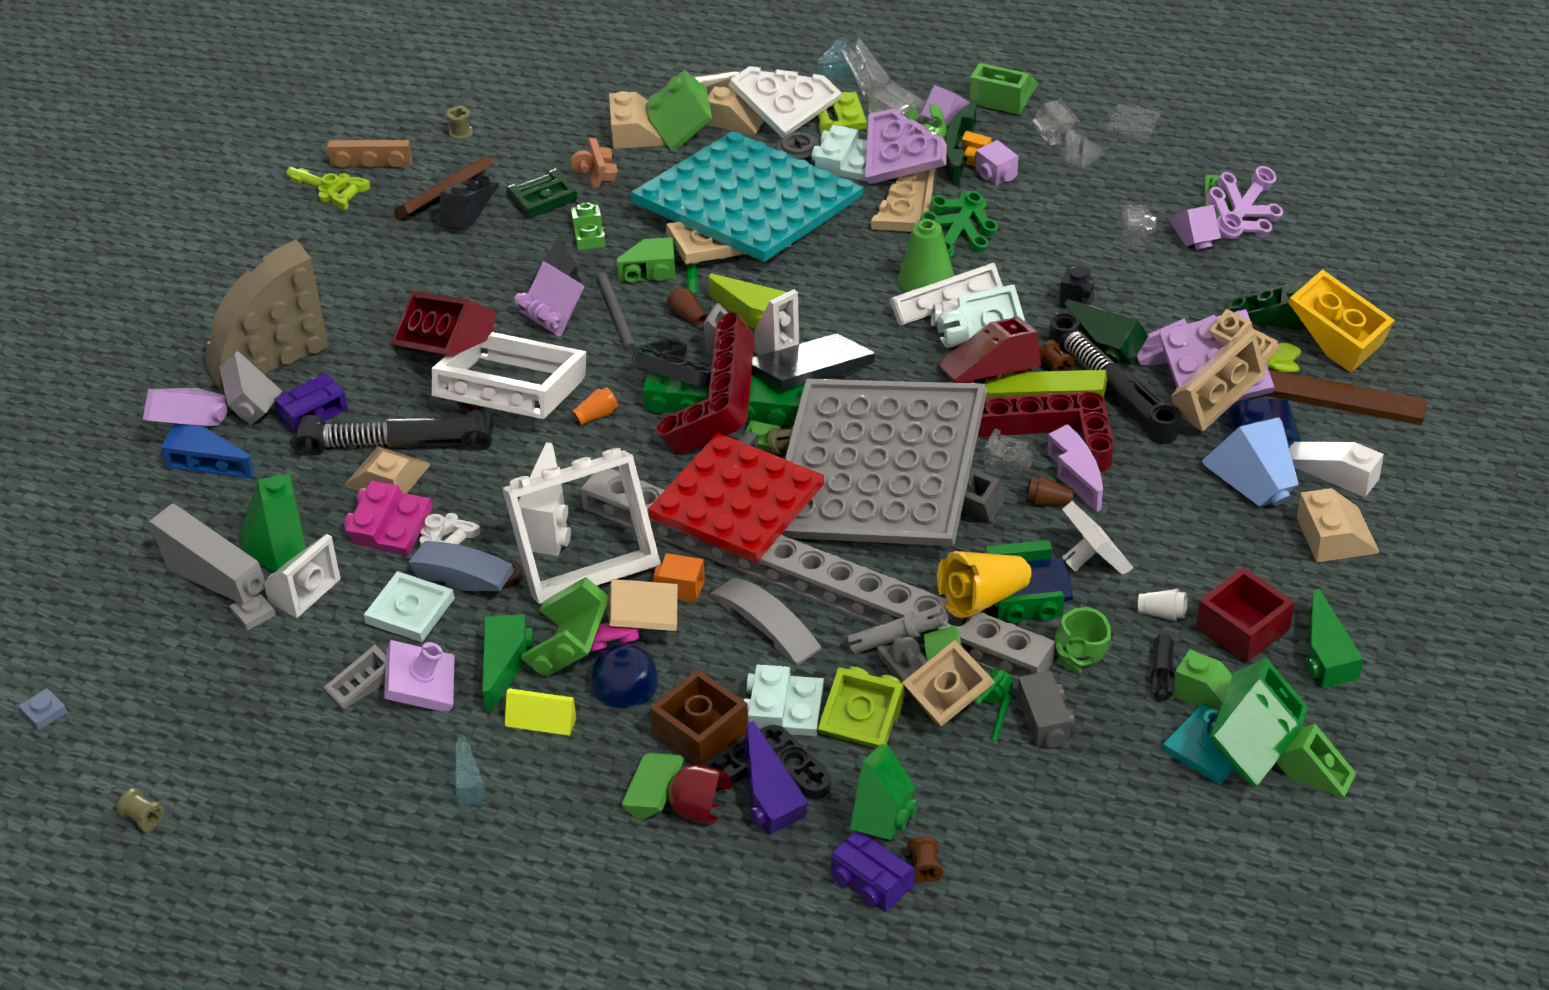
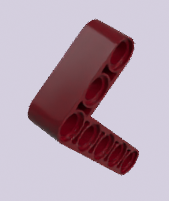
[656,312,755,455]
[978,391,1114,472]

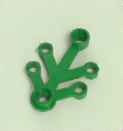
[919,191,998,261]

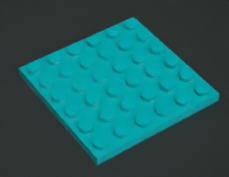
[631,131,864,262]

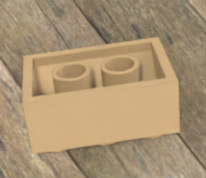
[1171,330,1266,431]

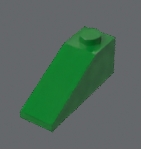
[1306,589,1363,689]
[483,614,534,711]

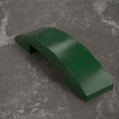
[945,102,977,186]

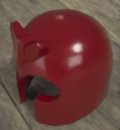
[668,764,731,825]

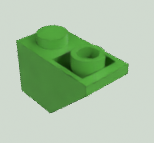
[617,237,676,283]

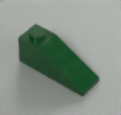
[1065,299,1149,365]

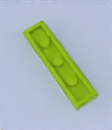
[985,370,1107,398]

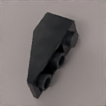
[438,175,499,229]

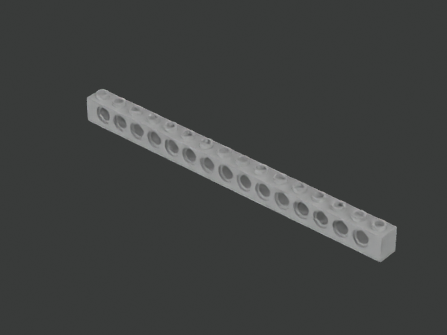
[581,469,1055,681]

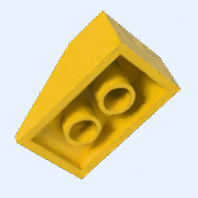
[1288,270,1395,373]

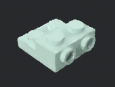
[812,125,867,181]
[744,665,824,736]

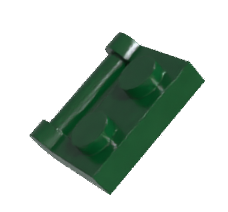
[506,169,577,218]

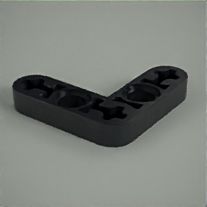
[631,339,711,387]
[703,725,831,800]

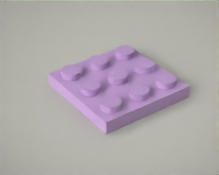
[1159,309,1274,401]

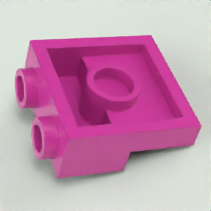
[344,480,433,556]

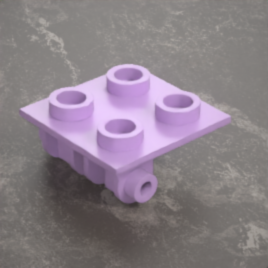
[514,261,584,336]

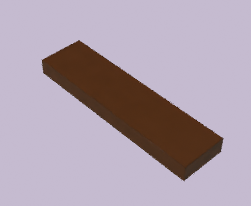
[394,156,493,219]

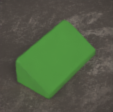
[622,753,684,819]

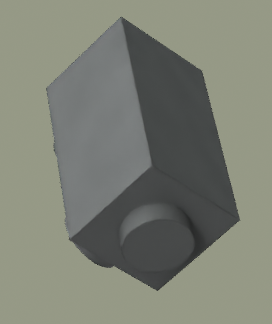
[1017,671,1075,748]

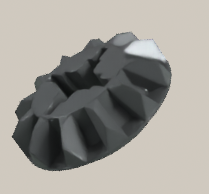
[777,132,820,160]

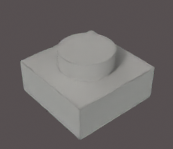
[230,593,276,631]

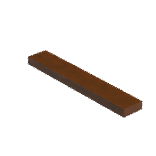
[1263,369,1427,425]

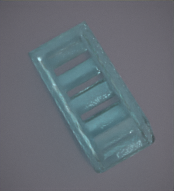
[456,735,487,809]

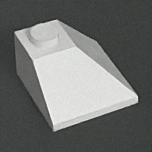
[263,534,340,618]

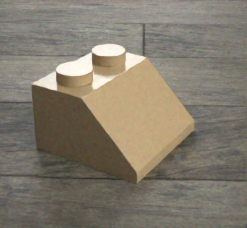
[609,91,667,149]
[1297,488,1379,562]

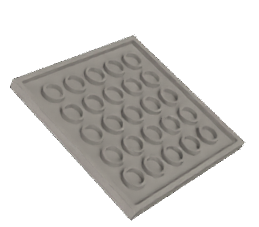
[782,379,987,546]

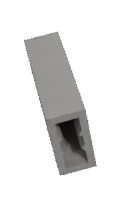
[149,503,265,605]

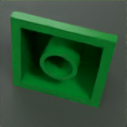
[850,743,918,840]

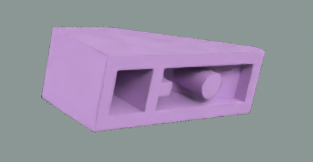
[143,388,227,426]

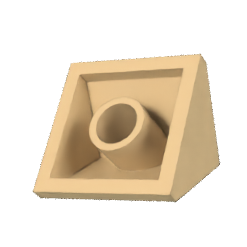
[606,579,678,631]
[902,640,995,726]

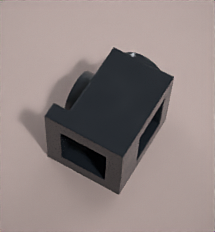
[1059,264,1095,309]

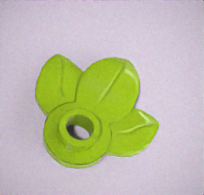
[1266,343,1302,372]

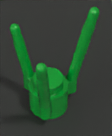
[956,669,1014,742]

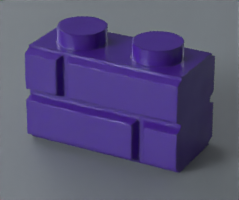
[274,373,348,434]
[831,831,914,912]

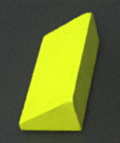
[505,689,576,735]

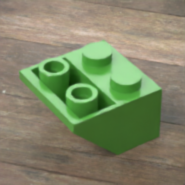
[969,63,1037,115]

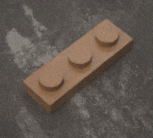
[327,140,412,168]

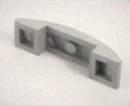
[709,578,821,666]

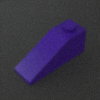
[744,721,808,835]

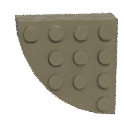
[205,240,329,390]

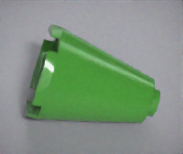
[898,219,954,292]

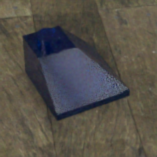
[1228,398,1301,443]

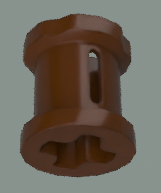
[1039,340,1075,371]
[907,836,943,883]

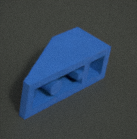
[161,423,255,479]

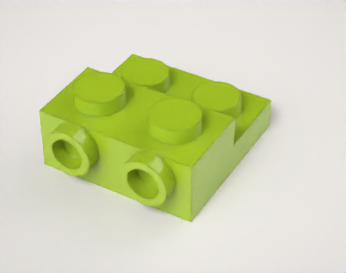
[818,667,906,748]

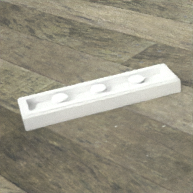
[889,263,1003,326]

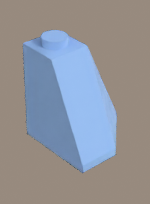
[1202,417,1299,507]

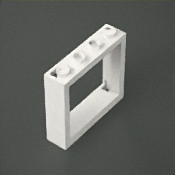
[432,332,586,419]
[502,448,661,604]

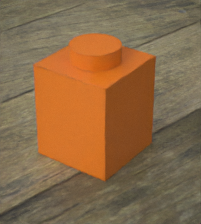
[654,553,705,602]

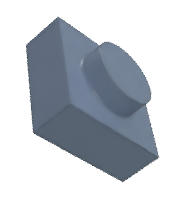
[18,688,67,731]

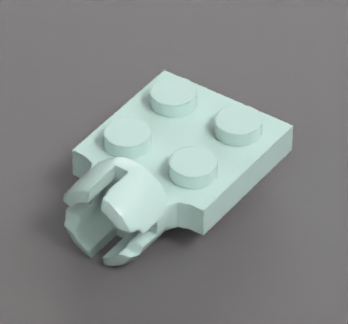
[937,284,1025,348]

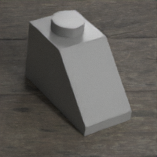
[219,351,282,425]

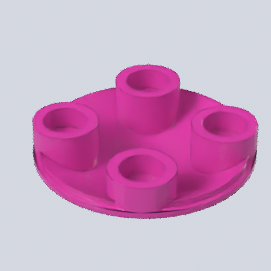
[590,621,640,651]

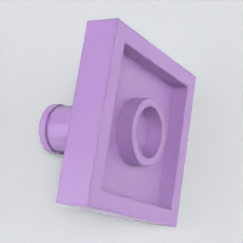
[384,640,454,712]

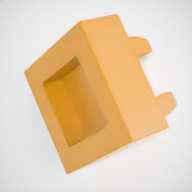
[962,131,992,167]

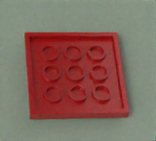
[648,433,824,563]

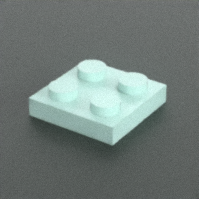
[364,571,455,642]

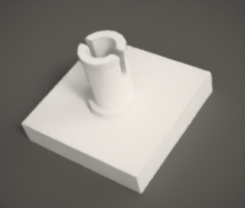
[1062,501,1134,574]

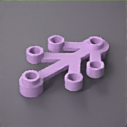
[1206,166,1283,239]

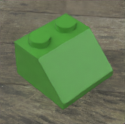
[647,70,712,150]

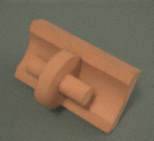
[570,138,618,188]

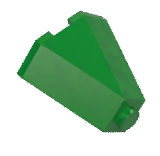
[238,473,306,573]

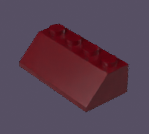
[390,291,498,357]

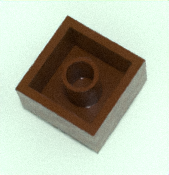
[650,669,748,765]

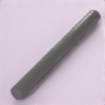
[597,273,637,351]

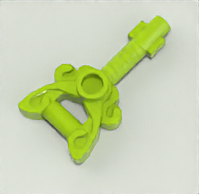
[286,167,370,210]

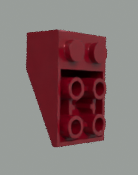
[937,316,1041,383]

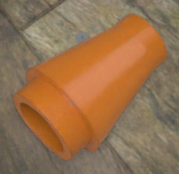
[571,387,618,426]

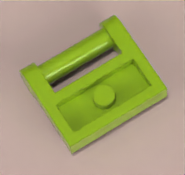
[817,92,867,134]

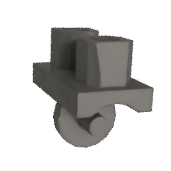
[877,637,928,697]

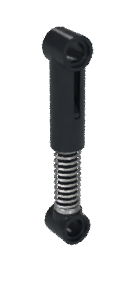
[1049,312,1181,444]
[293,410,493,456]

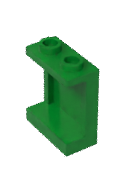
[985,540,1064,624]

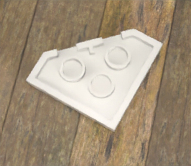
[729,66,842,138]

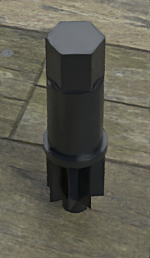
[1151,634,1175,701]

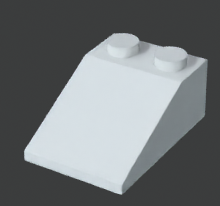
[519,442,571,556]

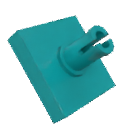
[1162,704,1235,785]

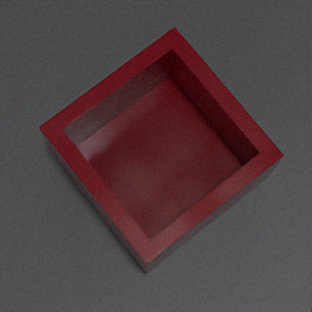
[1196,567,1295,663]

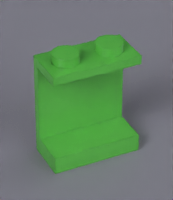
[521,577,610,676]

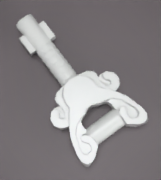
[420,513,480,545]

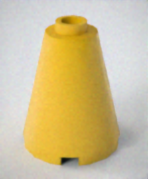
[937,551,1031,618]

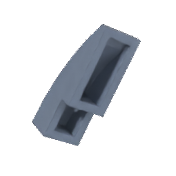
[409,541,515,591]

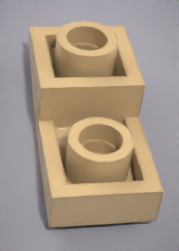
[1209,309,1279,365]

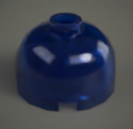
[591,644,658,709]

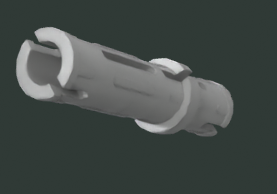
[848,605,948,655]

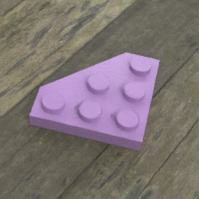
[865,108,947,184]

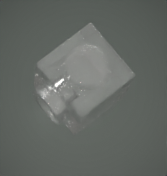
[1031,100,1080,145]
[1120,205,1156,247]

